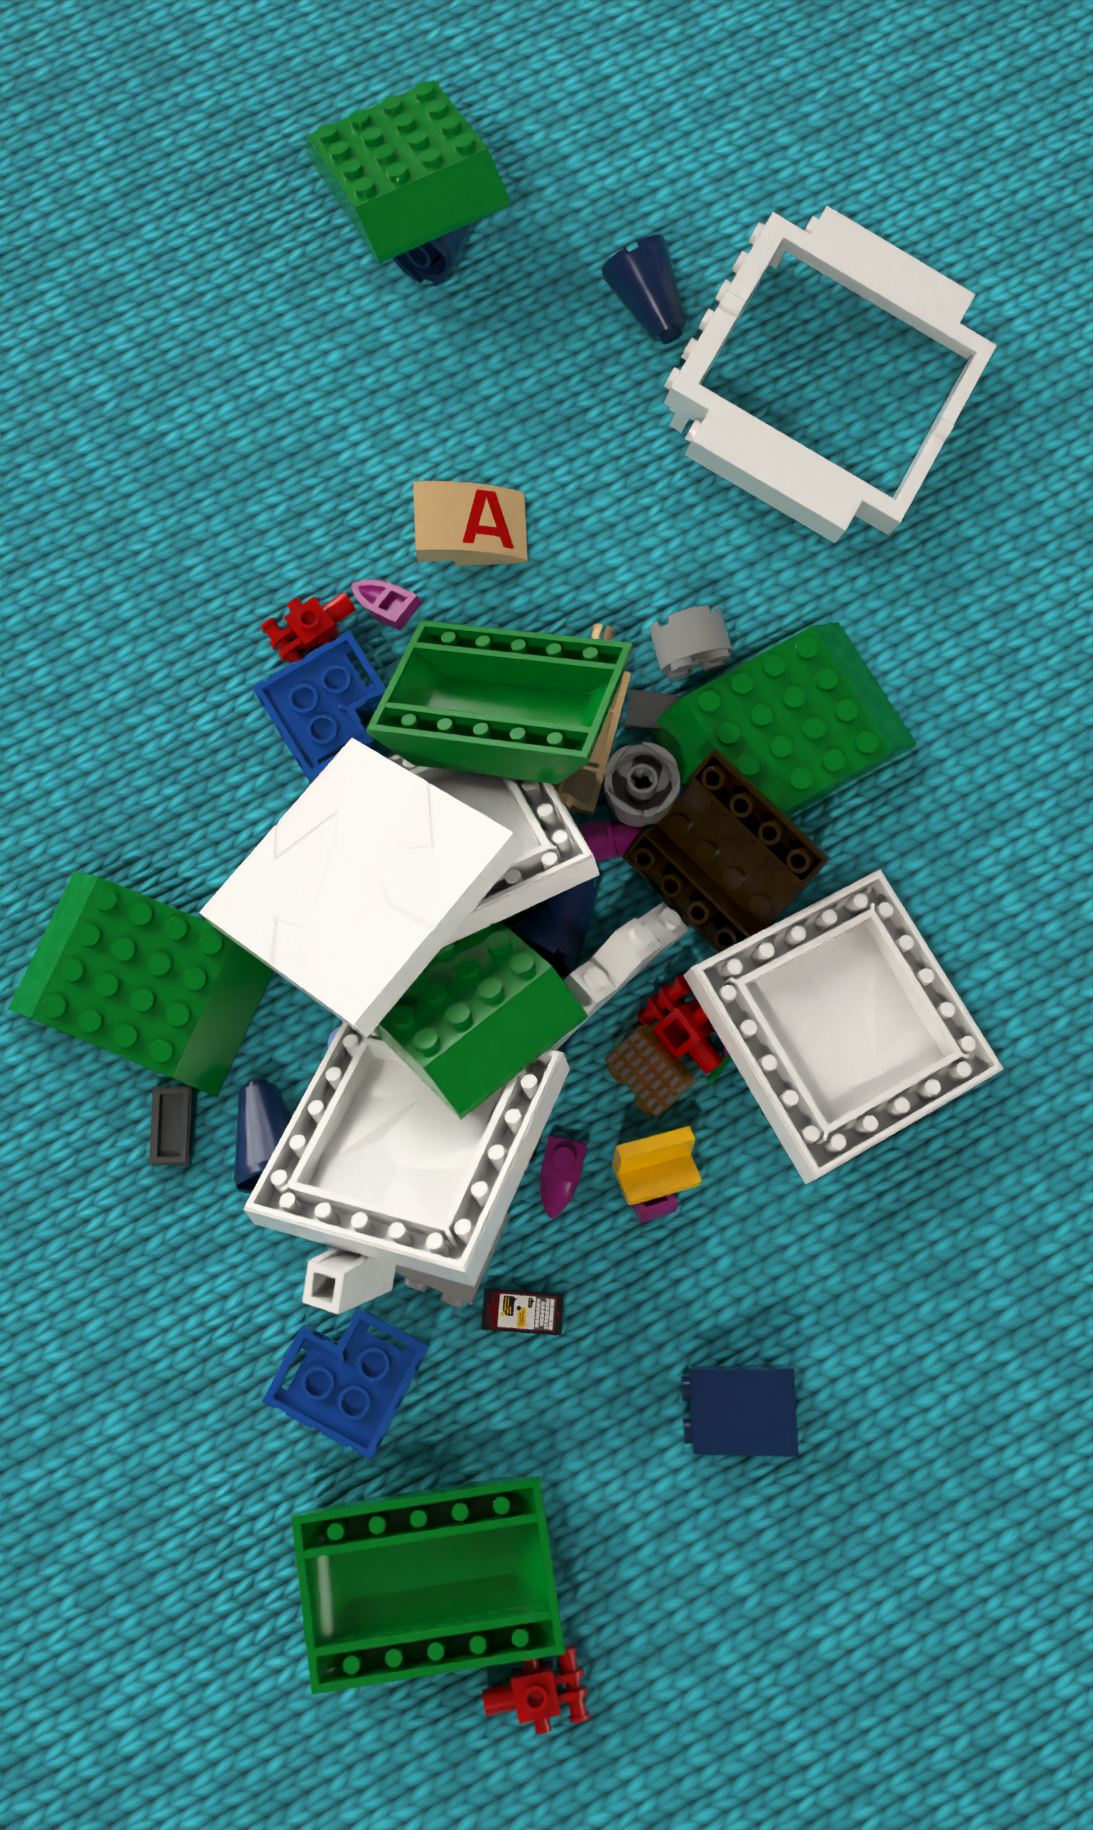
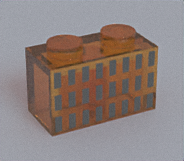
[604,1023,699,1118]

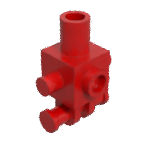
[260,592,356,664]
[637,975,724,1075]
[482,1645,590,1734]

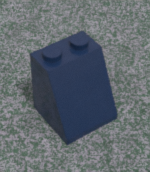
[681,1364,799,1457]

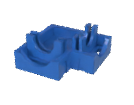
[252,630,386,784]
[262,1307,431,1460]

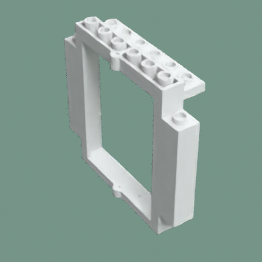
[664,206,997,543]

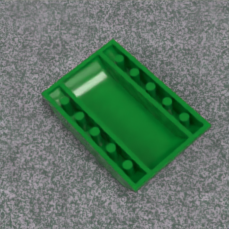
[306,80,511,264]
[367,620,633,784]
[650,622,917,817]
[8,871,275,1097]
[373,921,588,1119]
[291,1476,565,1694]

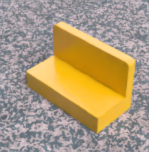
[612,1126,702,1205]

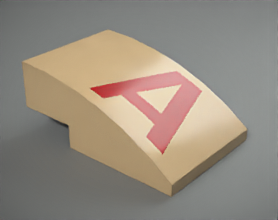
[413,481,528,566]

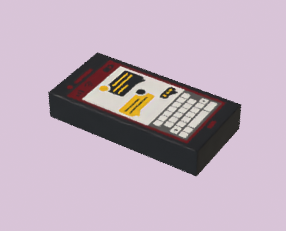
[481,1288,564,1336]

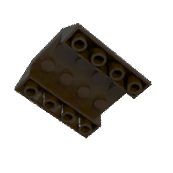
[622,749,830,953]

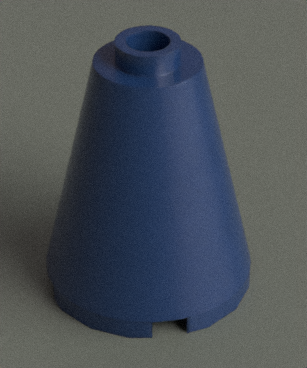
[393,223,472,286]
[601,235,686,345]
[511,879,597,978]
[234,1079,292,1194]

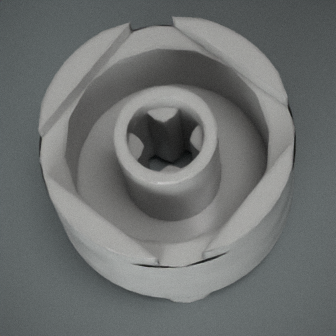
[649,605,733,681]
[603,742,680,829]

